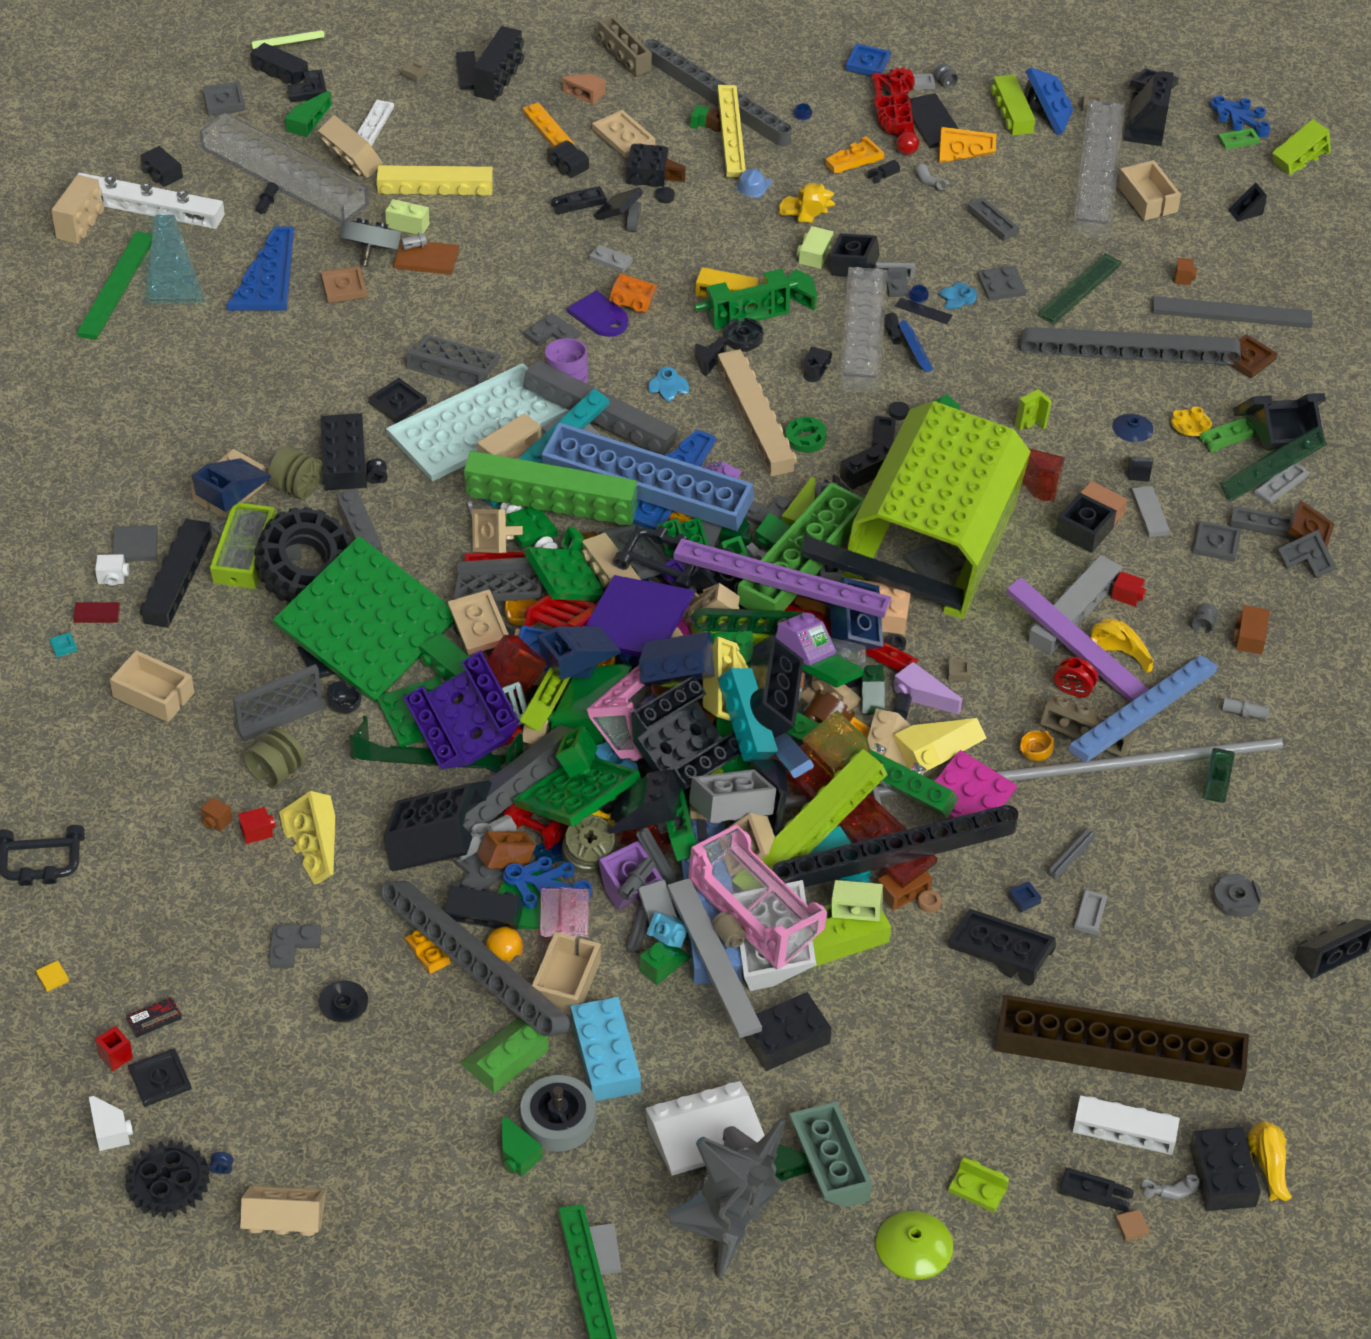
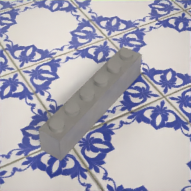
[1028,555,1123,655]

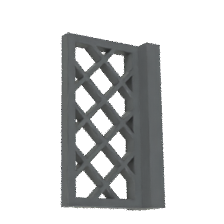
[407,335,501,387]
[454,558,543,601]
[233,664,326,741]

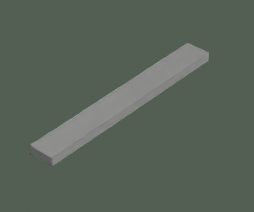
[668,878,762,1038]

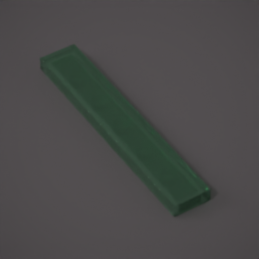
[1038,253,1122,325]
[1219,426,1327,502]

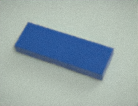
[898,320,933,372]

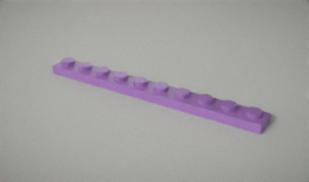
[674,538,891,618]

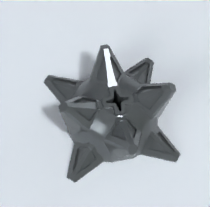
[668,1119,786,1279]

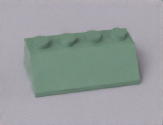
[789,1101,873,1207]

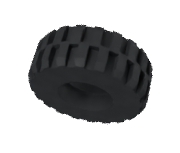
[254,507,353,602]

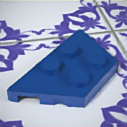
[1025,68,1073,135]

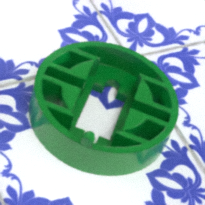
[785,417,827,453]

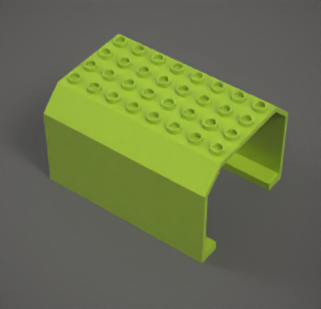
[842,401,1031,619]

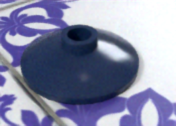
[1112,413,1154,442]

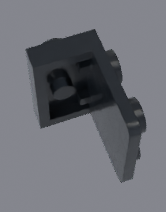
[626,143,669,187]

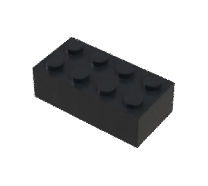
[473,26,524,101]
[320,413,367,491]
[750,635,804,738]

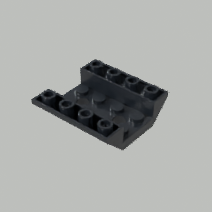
[631,675,741,790]
[383,780,492,871]

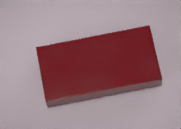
[73,602,120,623]

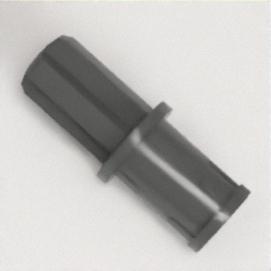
[618,857,655,901]

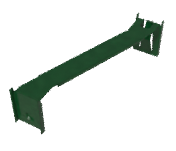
[349,715,523,773]

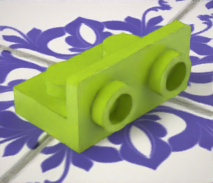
[1014,389,1052,431]
[948,1157,1009,1213]

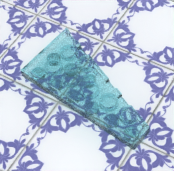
[145,215,205,303]

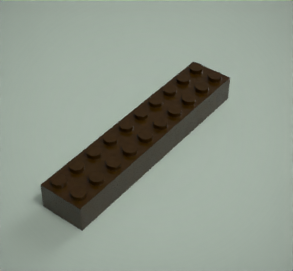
[995,995,1249,1092]

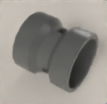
[934,63,959,88]
[1192,603,1218,633]

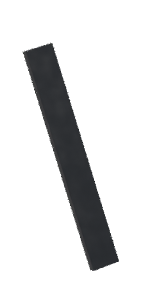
[800,535,964,610]

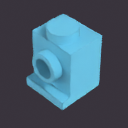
[646,912,687,948]

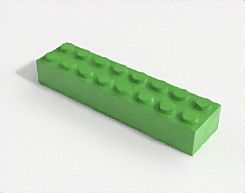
[464,450,638,526]
[737,483,865,611]

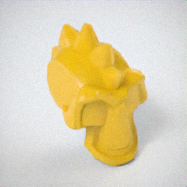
[778,183,835,223]

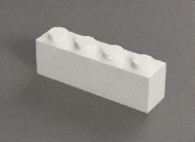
[1073,1095,1180,1155]

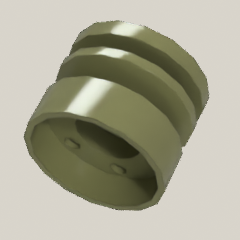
[268,446,323,499]
[243,727,305,789]
[561,815,615,873]

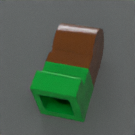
[690,105,721,132]
[561,527,598,552]

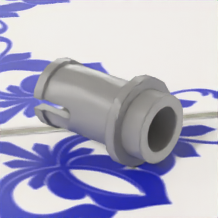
[401,232,427,251]

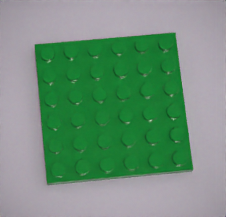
[272,536,454,703]

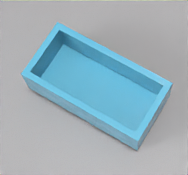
[571,997,641,1101]

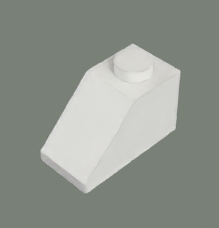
[89,1096,133,1151]

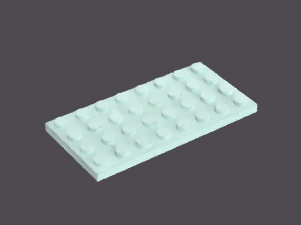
[386,363,570,482]

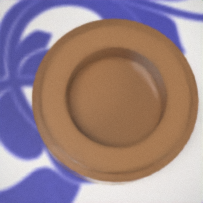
[917,890,942,913]

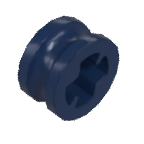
[209,1152,234,1174]

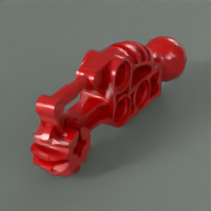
[872,67,919,155]

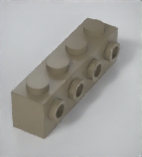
[597,15,652,76]
[1040,695,1138,757]

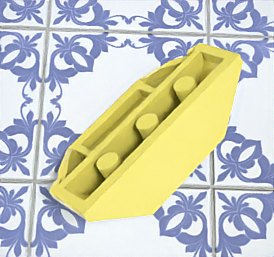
[703,637,748,721]

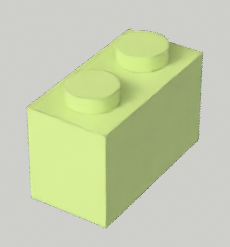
[385,199,430,234]
[797,226,834,269]
[832,880,883,922]

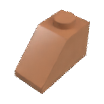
[563,74,605,105]

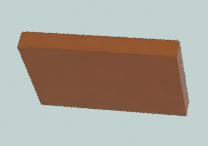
[394,242,459,275]

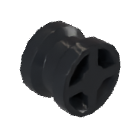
[366,458,388,484]

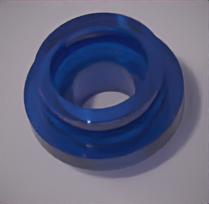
[794,103,812,120]
[909,285,929,303]

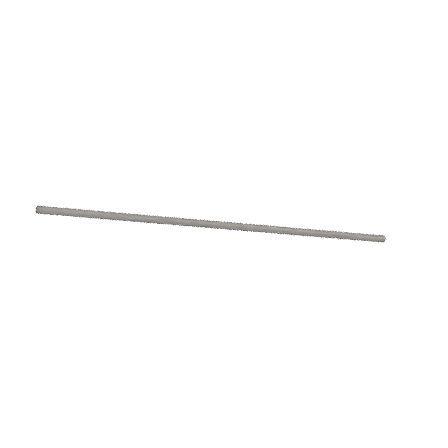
[689,738,1283,816]

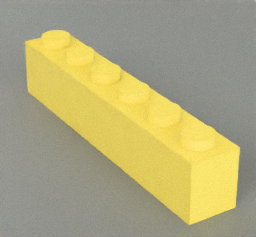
[377,165,493,196]

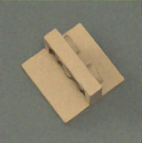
[472,509,523,553]
[800,675,861,711]

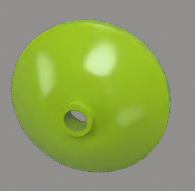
[876,1211,953,1280]

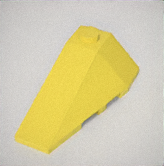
[893,718,986,774]
[279,791,335,884]

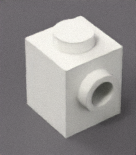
[95,555,129,586]

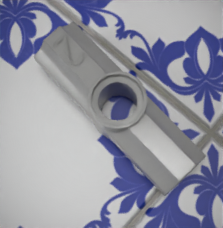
[453,815,517,862]

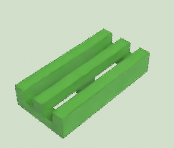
[1218,128,1260,150]

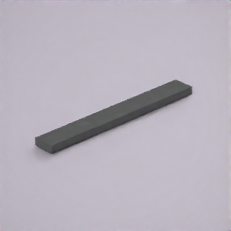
[1153,296,1313,328]

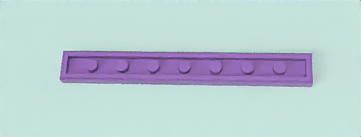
[1005,578,1149,703]

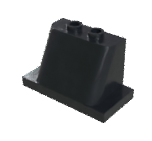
[1125,71,1174,146]
[1233,393,1326,451]

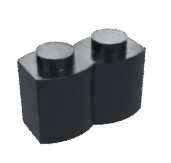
[547,140,589,178]

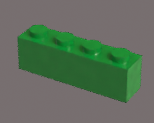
[419,633,470,698]

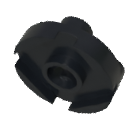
[724,318,764,352]

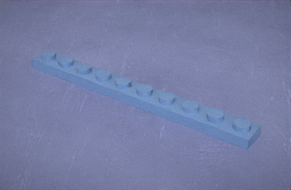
[1068,655,1218,763]

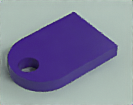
[567,290,628,337]

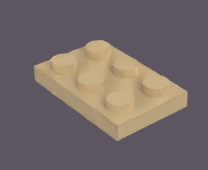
[592,110,655,158]
[448,589,510,655]

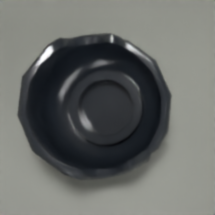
[327,681,362,714]

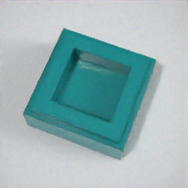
[49,632,78,657]

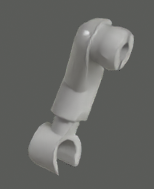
[915,163,950,191]
[1142,1174,1200,1200]

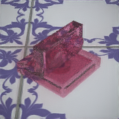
[540,887,589,938]

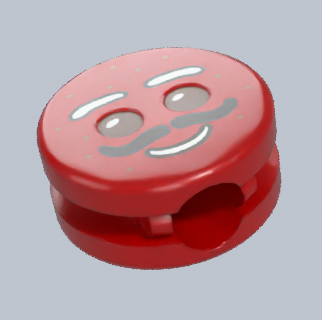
[1054,657,1098,698]

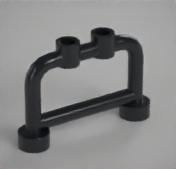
[612,526,697,589]
[0,825,85,886]

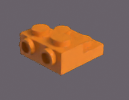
[609,273,658,313]

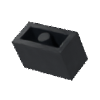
[140,146,183,187]

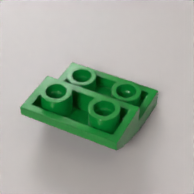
[657,517,709,557]

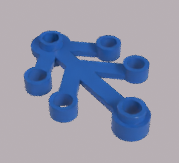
[1210,96,1271,138]
[503,856,592,914]

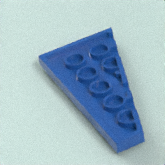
[226,227,294,310]
[633,430,716,530]

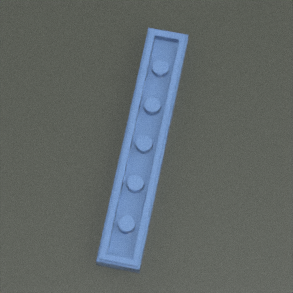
[774,732,814,778]

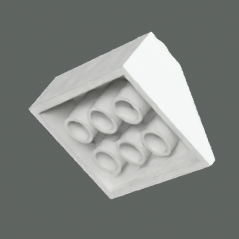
[733,880,817,991]
[645,1081,765,1175]

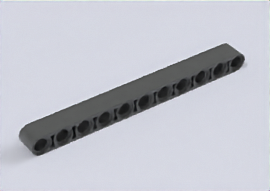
[644,39,792,146]
[1021,327,1241,365]
[381,881,570,1036]

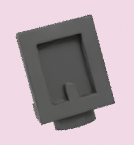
[886,267,909,297]

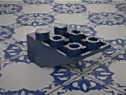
[192,458,271,512]
[537,626,621,680]

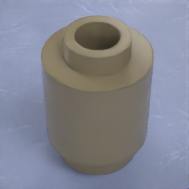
[713,912,746,948]

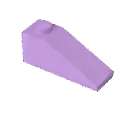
[894,662,962,714]

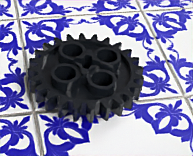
[125,1140,210,1218]

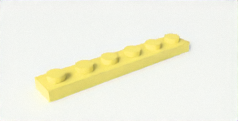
[717,85,746,177]

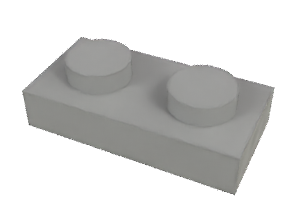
[589,245,633,273]

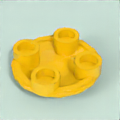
[1171,406,1212,436]

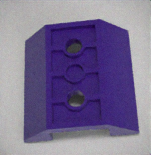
[403,650,520,769]

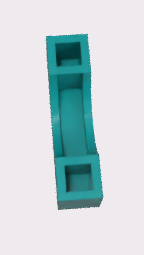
[718,668,778,762]

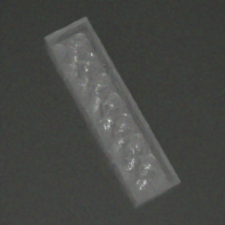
[838,267,888,394]

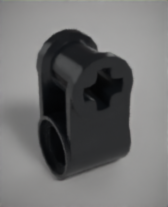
[803,346,832,382]

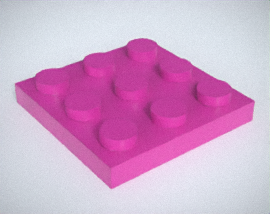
[935,750,1018,826]

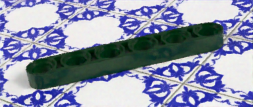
[691,608,805,633]

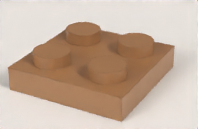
[321,266,367,303]

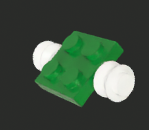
[500,502,559,549]

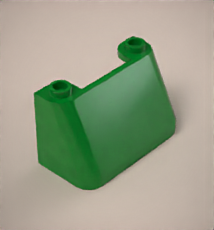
[548,664,633,745]

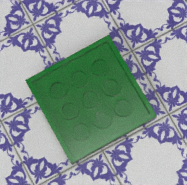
[513,756,641,827]

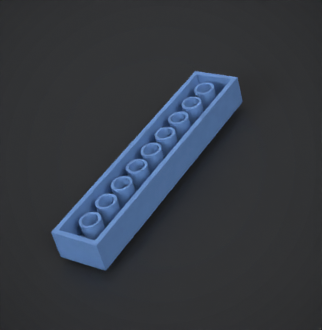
[541,423,754,531]

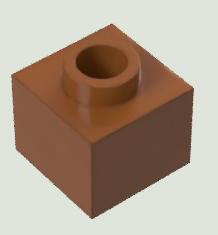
[1175,258,1197,285]
[201,797,233,832]

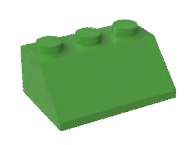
[460,1020,549,1093]

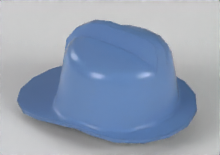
[736,168,772,198]

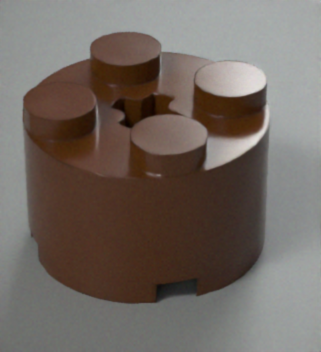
[803,689,855,735]

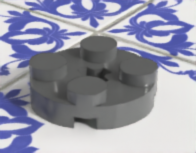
[1213,874,1262,917]

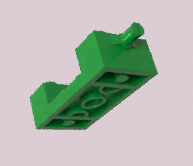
[694,269,798,330]

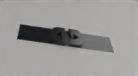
[894,297,953,325]

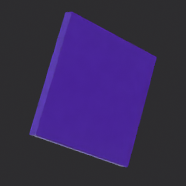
[585,575,694,657]

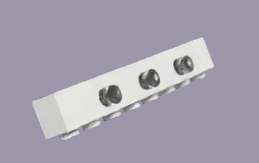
[78,173,225,229]

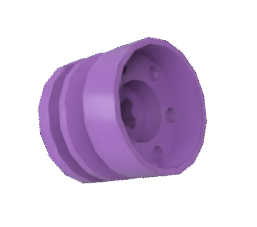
[545,338,589,383]

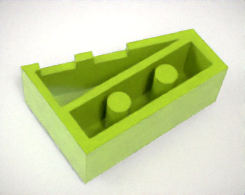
[1272,119,1331,175]

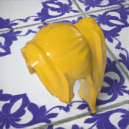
[1090,618,1154,673]
[1246,1121,1292,1201]

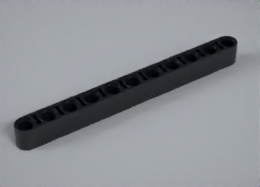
[772,805,1019,888]

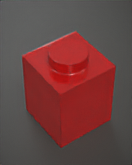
[1111,571,1147,607]
[238,807,276,844]
[95,1026,133,1072]

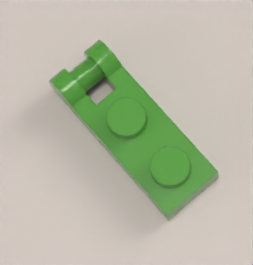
[1199,417,1258,453]

